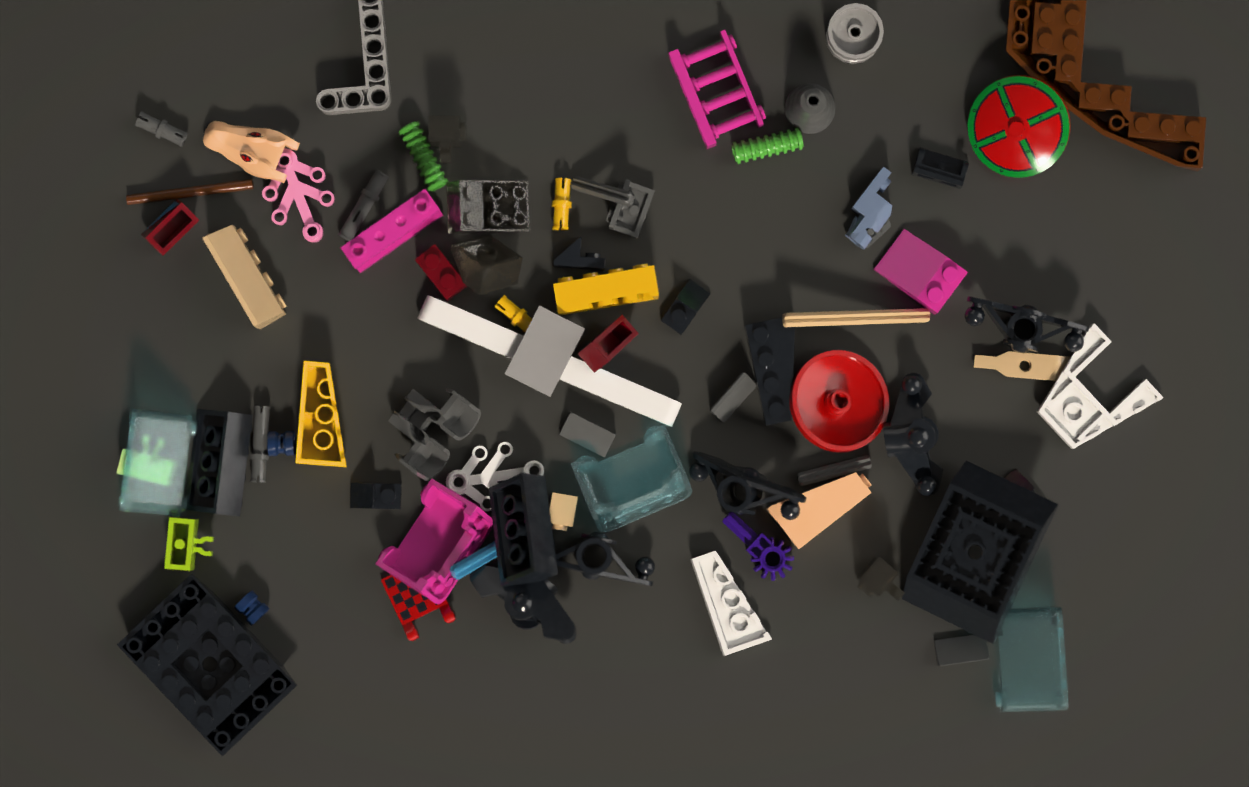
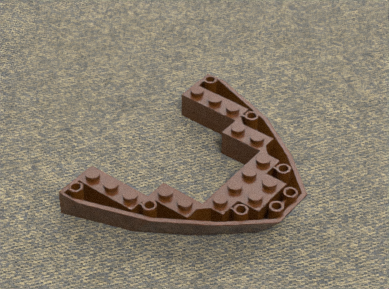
[1006,0,1206,171]

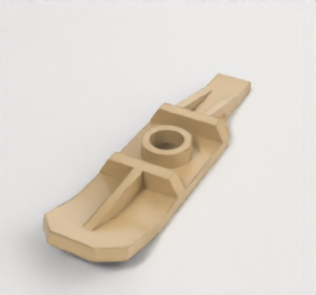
[974,351,1070,381]

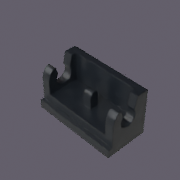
[911,147,969,189]

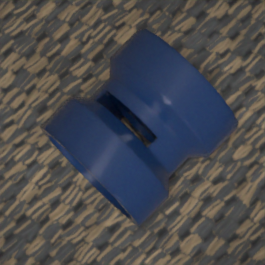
[267,430,296,456]
[234,590,270,626]

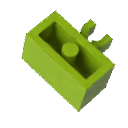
[164,517,214,571]

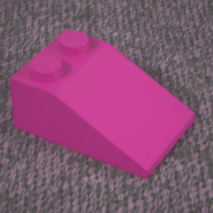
[874,229,968,315]

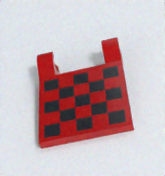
[381,575,456,641]

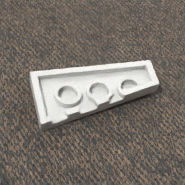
[690,551,772,656]

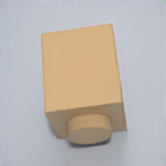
[550,492,578,531]

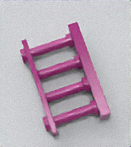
[668,30,766,149]
[341,189,443,273]

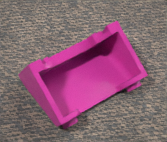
[375,478,493,604]

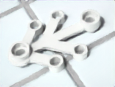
[446,442,544,511]

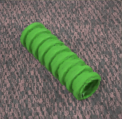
[399,121,448,192]
[732,128,804,164]

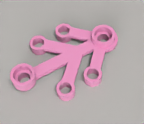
[262,148,335,243]

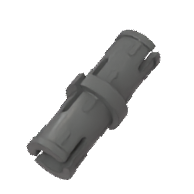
[135,111,188,147]

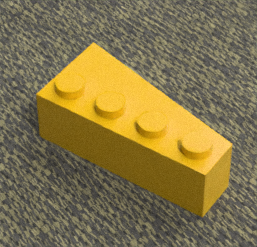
[553,264,659,316]
[295,361,347,467]

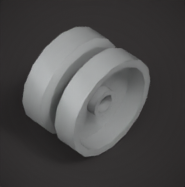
[826,3,884,64]

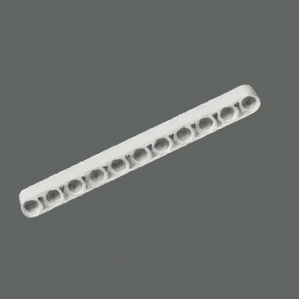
[417,295,682,427]

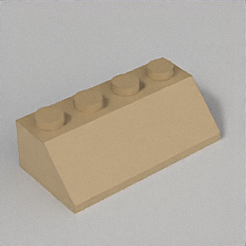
[203,225,287,329]

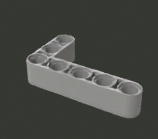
[316,0,391,115]

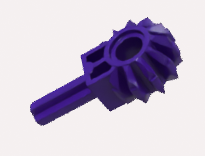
[722,511,794,581]

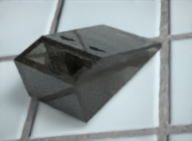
[446,180,530,234]

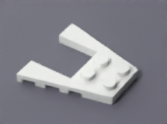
[1037,323,1163,449]

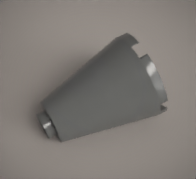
[785,83,835,134]

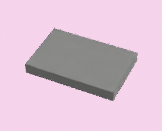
[505,305,585,397]

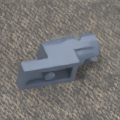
[845,166,892,250]

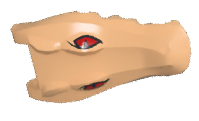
[203,121,300,183]

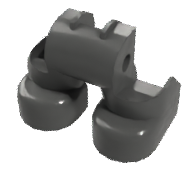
[388,387,481,481]

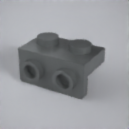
[606,179,655,239]

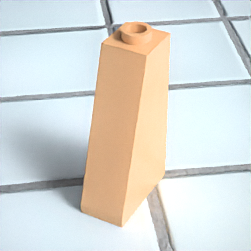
[767,472,872,549]

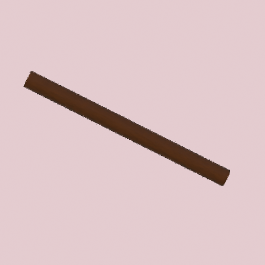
[126,179,254,205]

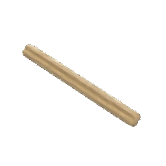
[782,308,930,327]

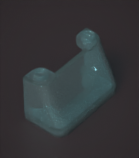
[118,408,197,517]
[571,424,692,532]
[995,606,1068,712]

